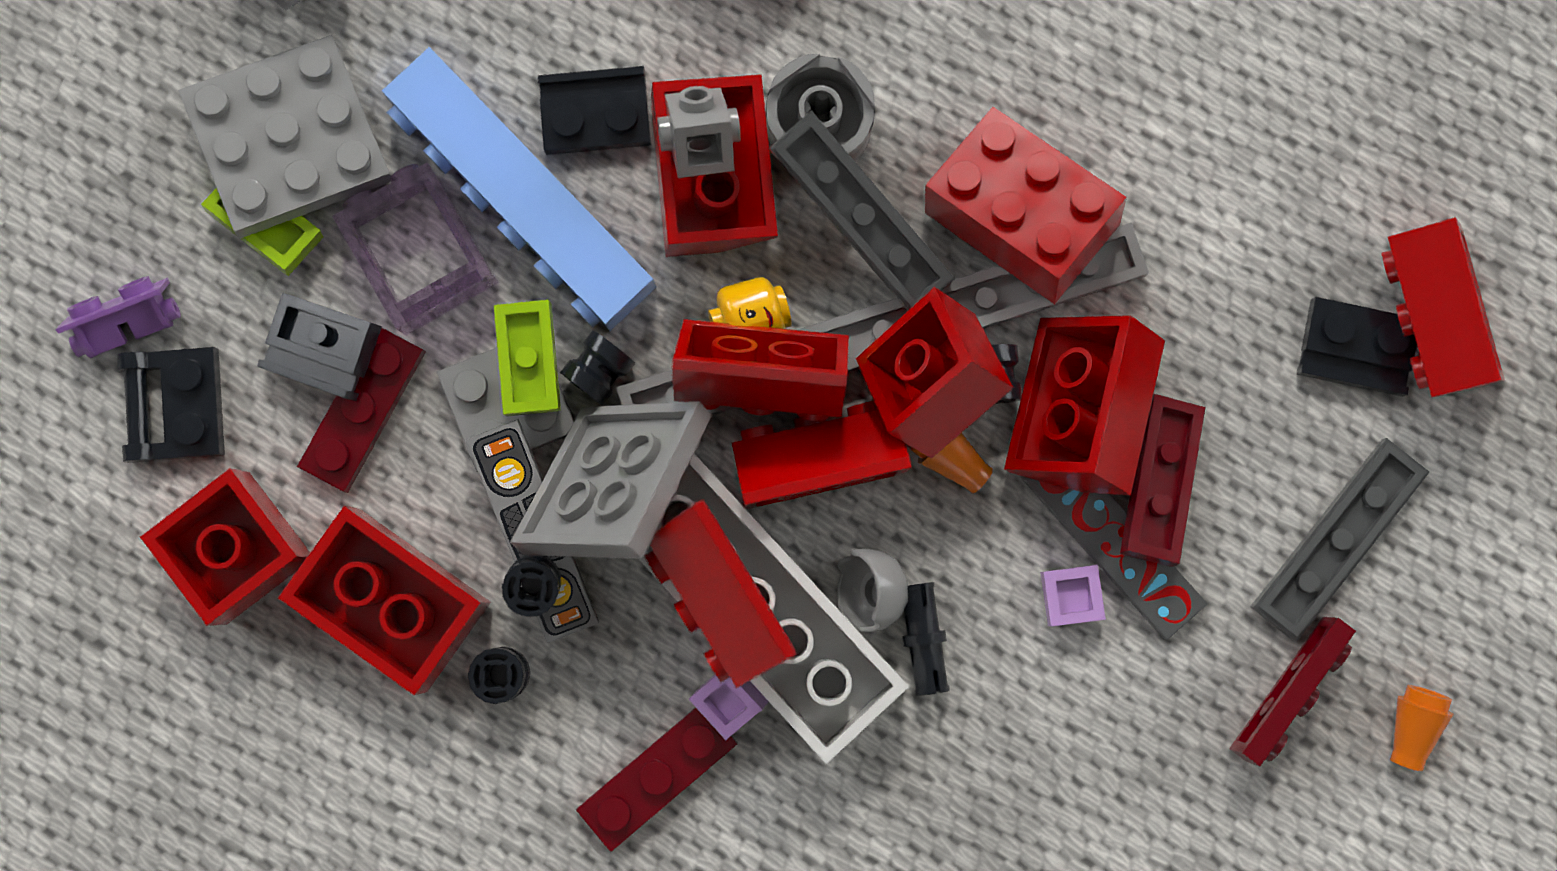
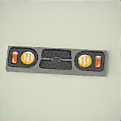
[465,419,599,643]

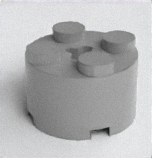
[766,54,875,162]

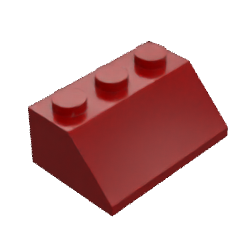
[651,74,778,257]
[1381,217,1505,397]
[1004,315,1165,495]
[672,319,849,421]
[731,401,912,509]
[644,500,797,688]

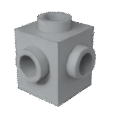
[657,86,741,178]

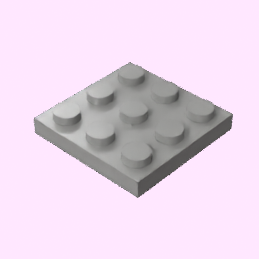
[178,35,393,239]
[510,402,712,559]

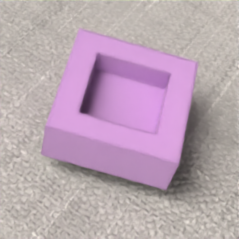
[1040,565,1106,627]
[689,675,769,740]

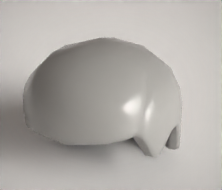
[837,549,908,633]

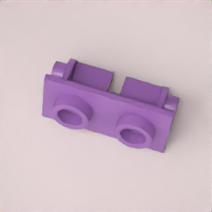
[56,276,181,358]

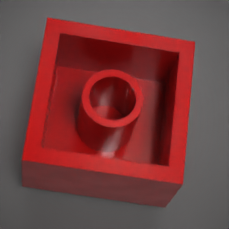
[856,287,1013,458]
[140,468,310,626]

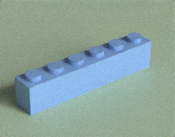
[382,47,656,331]

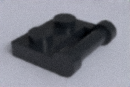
[117,347,225,463]

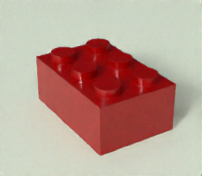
[925,107,1127,305]
[278,506,491,696]

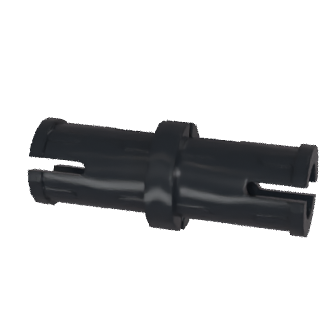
[902,582,950,696]

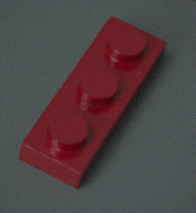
[297,328,426,493]
[1120,394,1206,567]
[1229,617,1356,767]
[576,707,738,852]

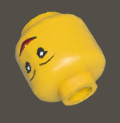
[708,277,792,329]

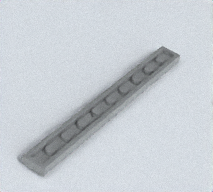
[616,223,1149,416]

